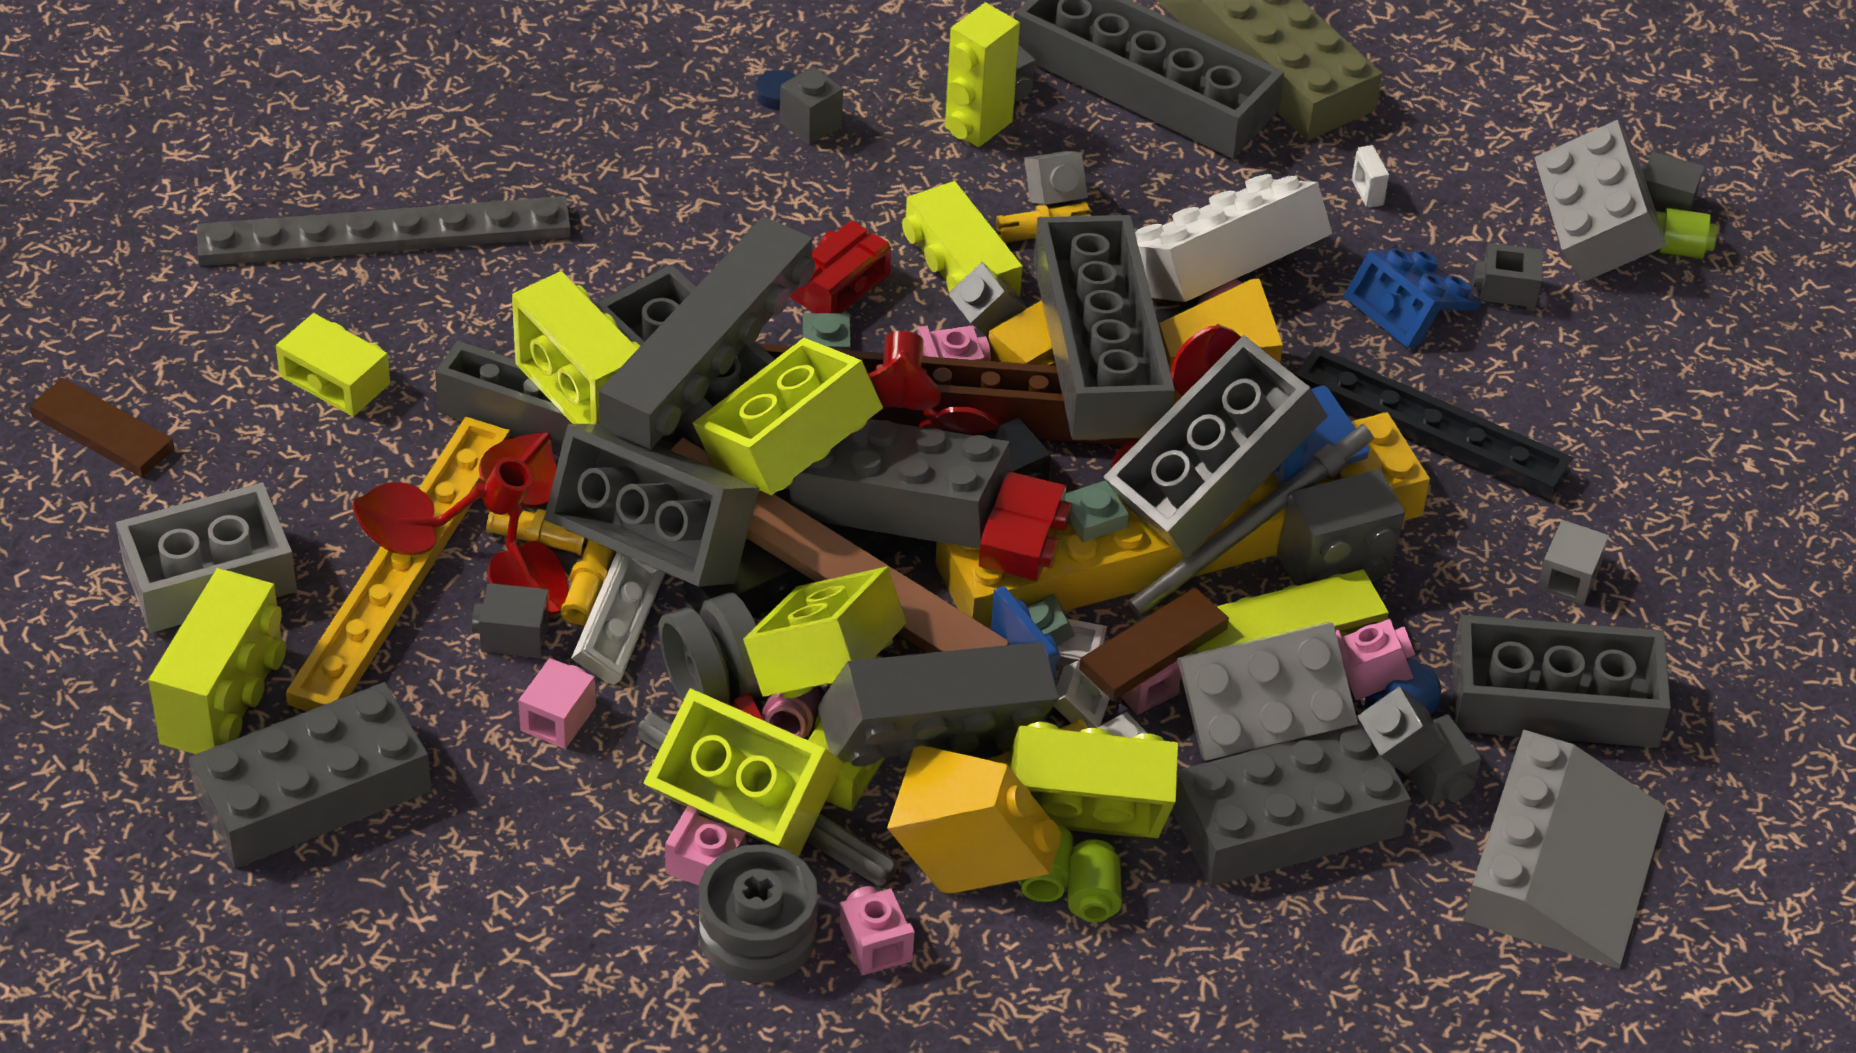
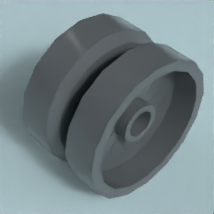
[659,593,768,705]
[699,844,818,983]

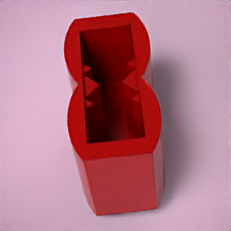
[979,471,1072,581]

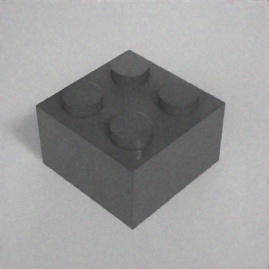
[1277,469,1405,586]

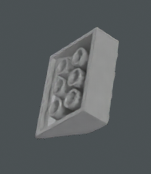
[1463,730,1666,969]

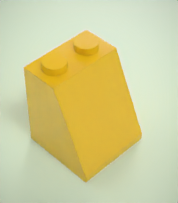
[1159,279,1283,406]
[887,745,1062,894]

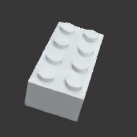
[1135,174,1332,302]

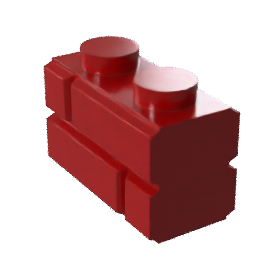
[789,220,891,313]

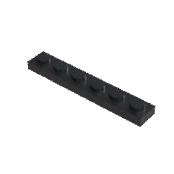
[1295,346,1574,500]

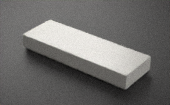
[571,551,666,684]

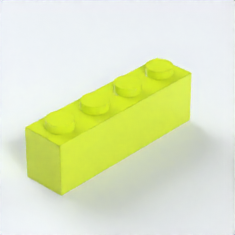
[1186,569,1389,656]

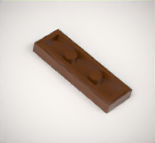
[30,378,175,478]
[1079,587,1229,701]

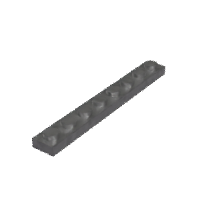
[197,196,571,266]

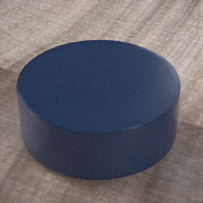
[756,70,795,110]

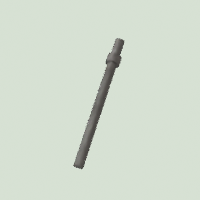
[1128,424,1374,617]

